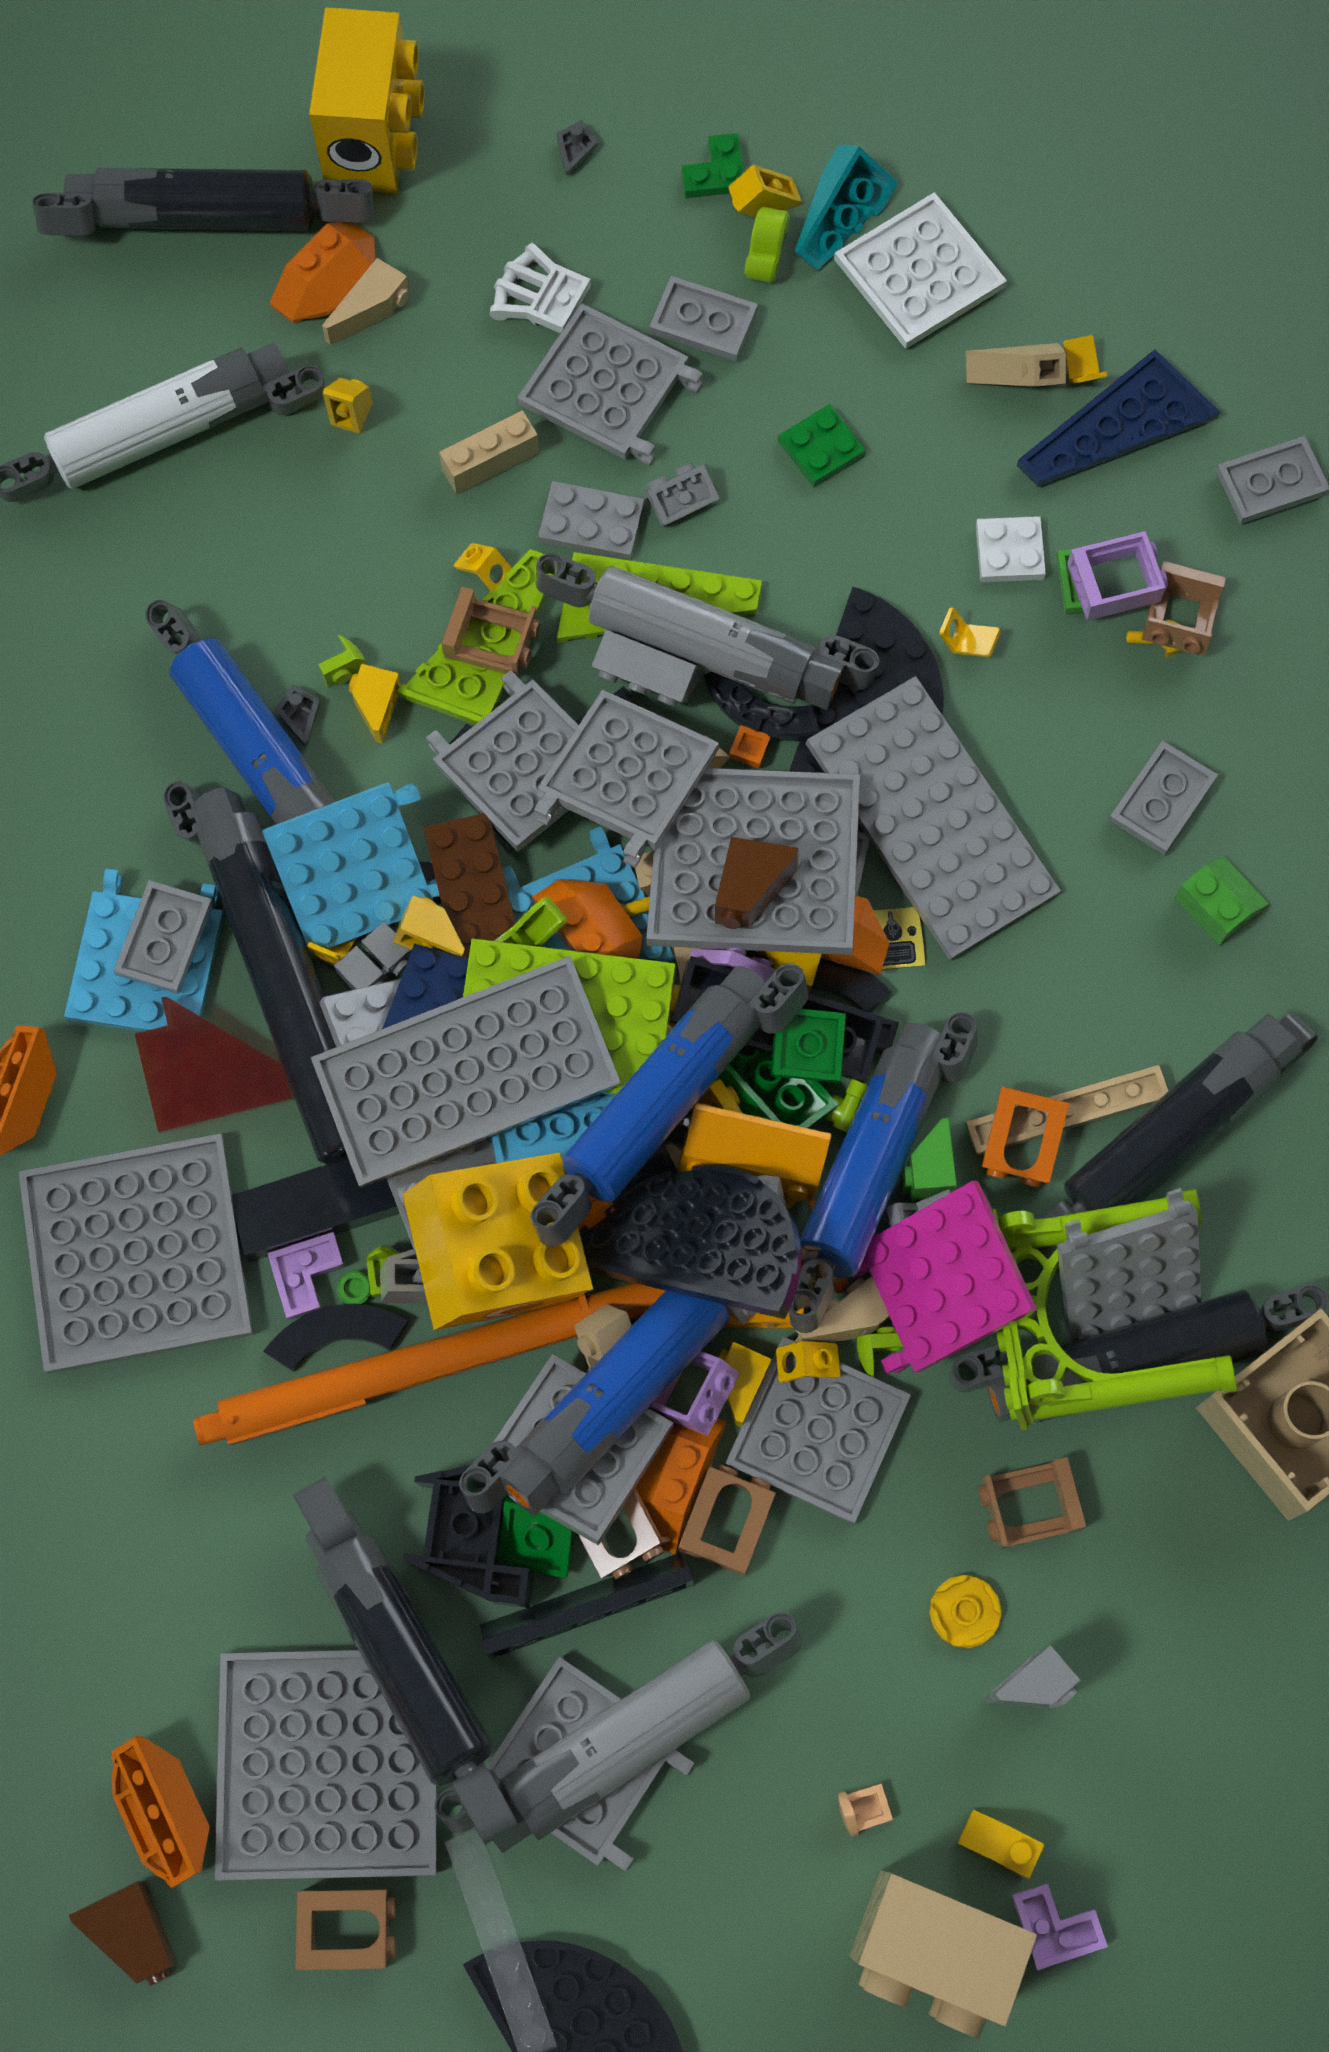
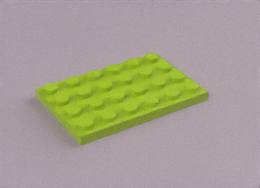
[463,939,676,1095]

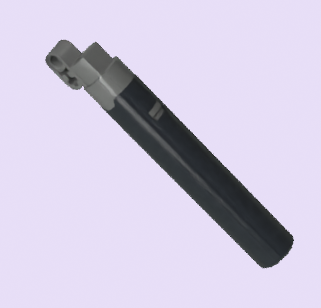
[163,781,349,1164]

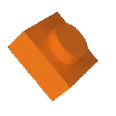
[729,725,771,769]

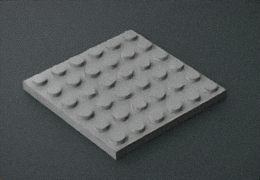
[646,768,860,955]
[18,1134,253,1374]
[215,1650,437,1880]

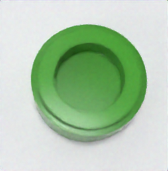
[337,1271,371,1305]

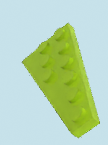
[396,549,554,725]
[557,552,762,644]

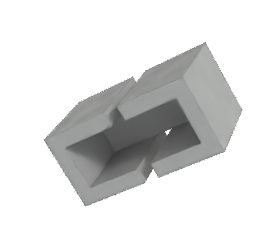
[334,922,411,990]

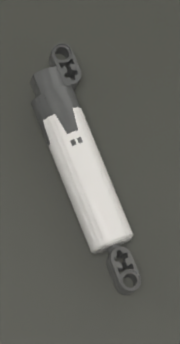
[0,342,325,502]

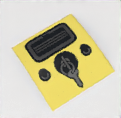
[874,907,926,969]

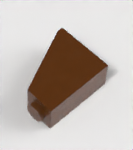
[715,837,799,929]
[69,1881,178,1986]

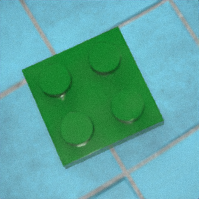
[778,404,866,488]
[771,1009,846,1083]
[498,1495,574,1579]

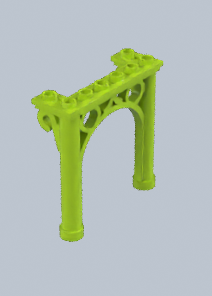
[992,1189,1237,1431]

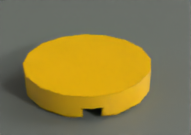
[929,1575,1002,1649]

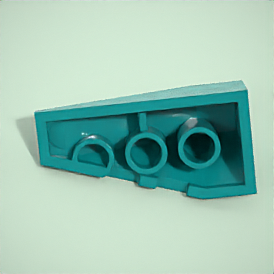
[794,145,899,270]

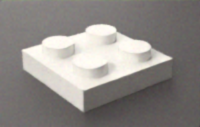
[976,516,1046,583]

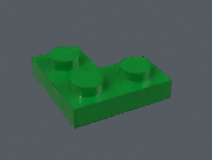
[682,133,744,199]

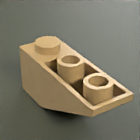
[966,343,1066,386]
[794,1276,891,1343]
[574,1304,632,1371]

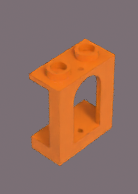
[981,1086,1069,1188]

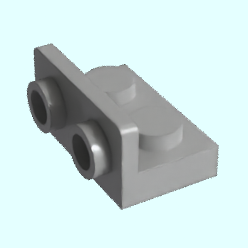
[642,462,720,527]

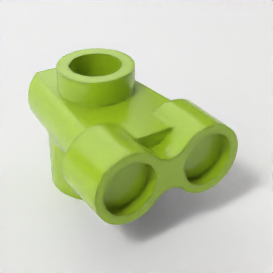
[825,1079,868,1133]

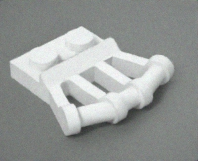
[490,243,591,333]

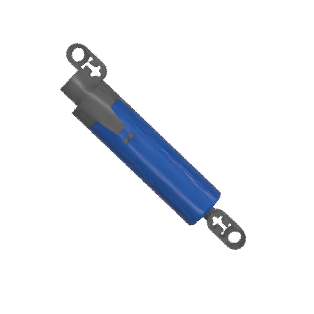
[145,599,336,824]
[530,964,809,1247]
[789,1012,978,1333]
[459,1291,729,1516]

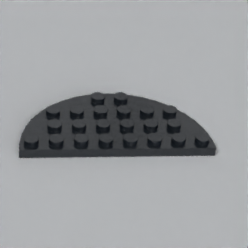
[789,587,944,773]
[579,1165,801,1319]
[463,1940,683,2052]

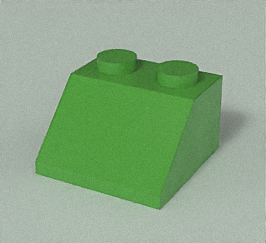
[1175,856,1269,946]
[900,1118,956,1203]

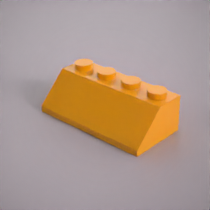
[678,1103,831,1201]

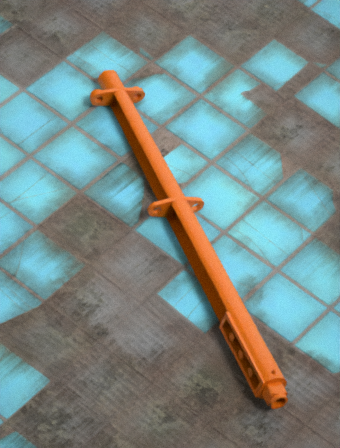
[193,1200,877,1446]

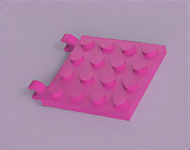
[845,1181,1037,1374]

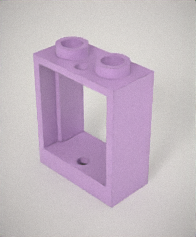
[1067,531,1168,621]
[648,1351,740,1436]

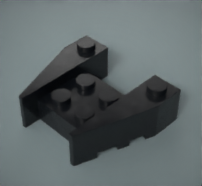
[403,1464,535,1608]

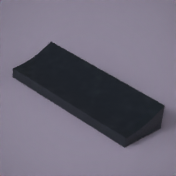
[670,956,885,1083]
[232,1158,400,1262]
[480,1552,693,1659]

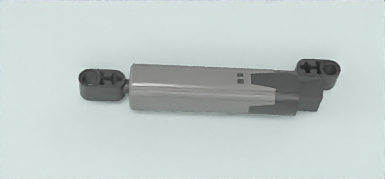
[535,553,879,710]
[435,1612,802,1853]

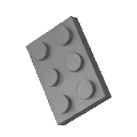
[649,276,758,362]
[1215,436,1329,524]
[538,481,645,561]
[1108,740,1218,855]
[113,880,213,994]

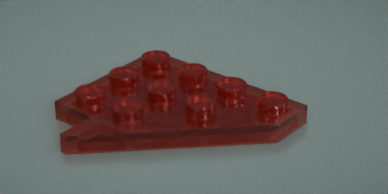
[135,997,292,1133]

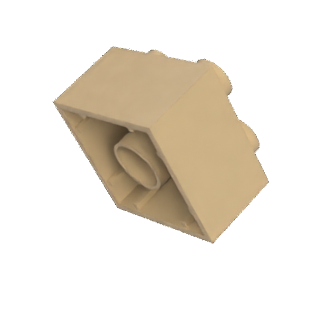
[1196,1309,1329,1521]
[849,1870,1037,2039]

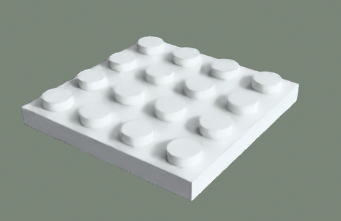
[834,192,1007,349]

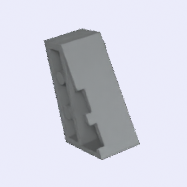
[380,1249,427,1303]

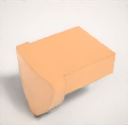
[838,1784,893,1837]

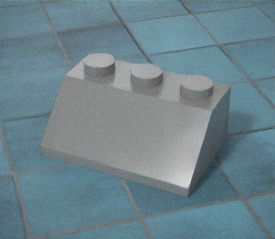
[592,630,705,707]
[983,1645,1080,1709]

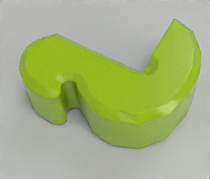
[744,206,791,283]
[495,897,567,947]

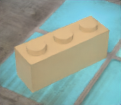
[439,410,540,495]

